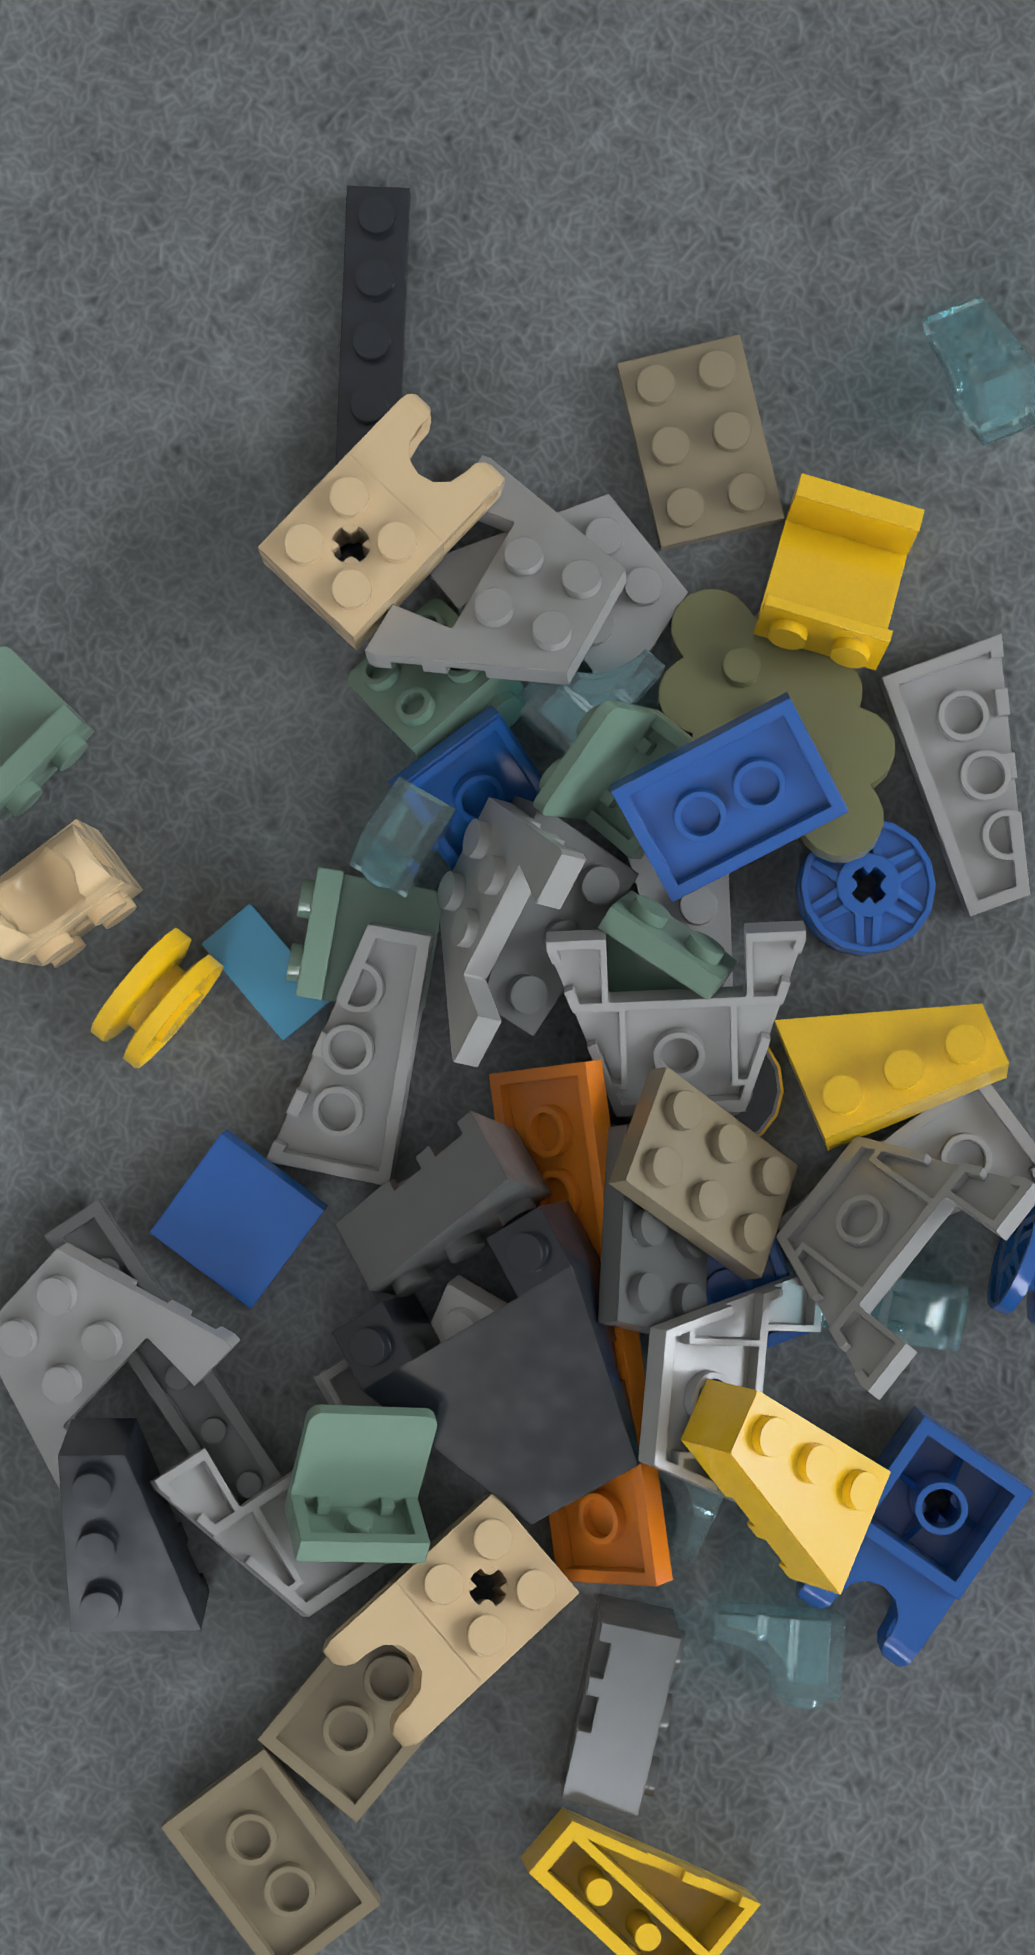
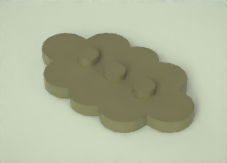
[658,589,895,863]

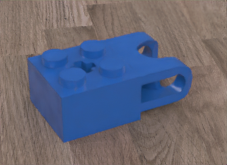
[795,1405,1033,1667]

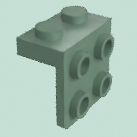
[347,598,534,759]
[0,646,95,821]
[533,700,695,859]
[286,867,442,1011]
[598,890,739,1000]
[284,1404,437,1563]

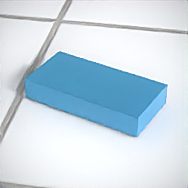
[202,903,332,1041]

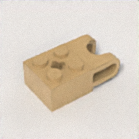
[258,394,506,651]
[0,819,143,968]
[322,1493,579,1747]

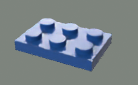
[610,692,849,902]

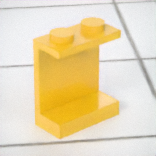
[753,473,925,671]

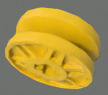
[91,928,224,1068]

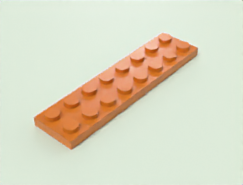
[489,1059,673,1587]

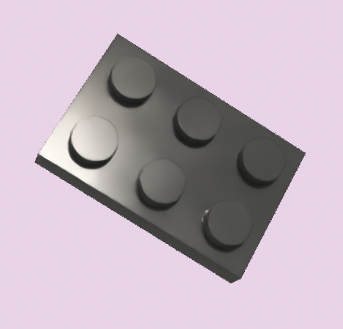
[598,1124,708,1334]

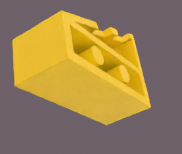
[774,1004,1009,1151]
[680,1378,891,1595]
[520,1807,761,1955]

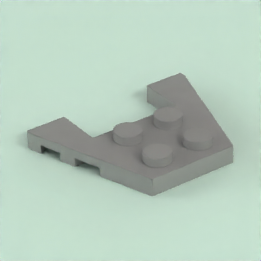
[365,455,627,685]
[429,494,688,750]
[437,797,586,1067]
[546,921,806,1117]
[776,1136,1035,1400]
[0,1243,240,1490]
[638,1273,822,1503]
[150,1357,387,1617]

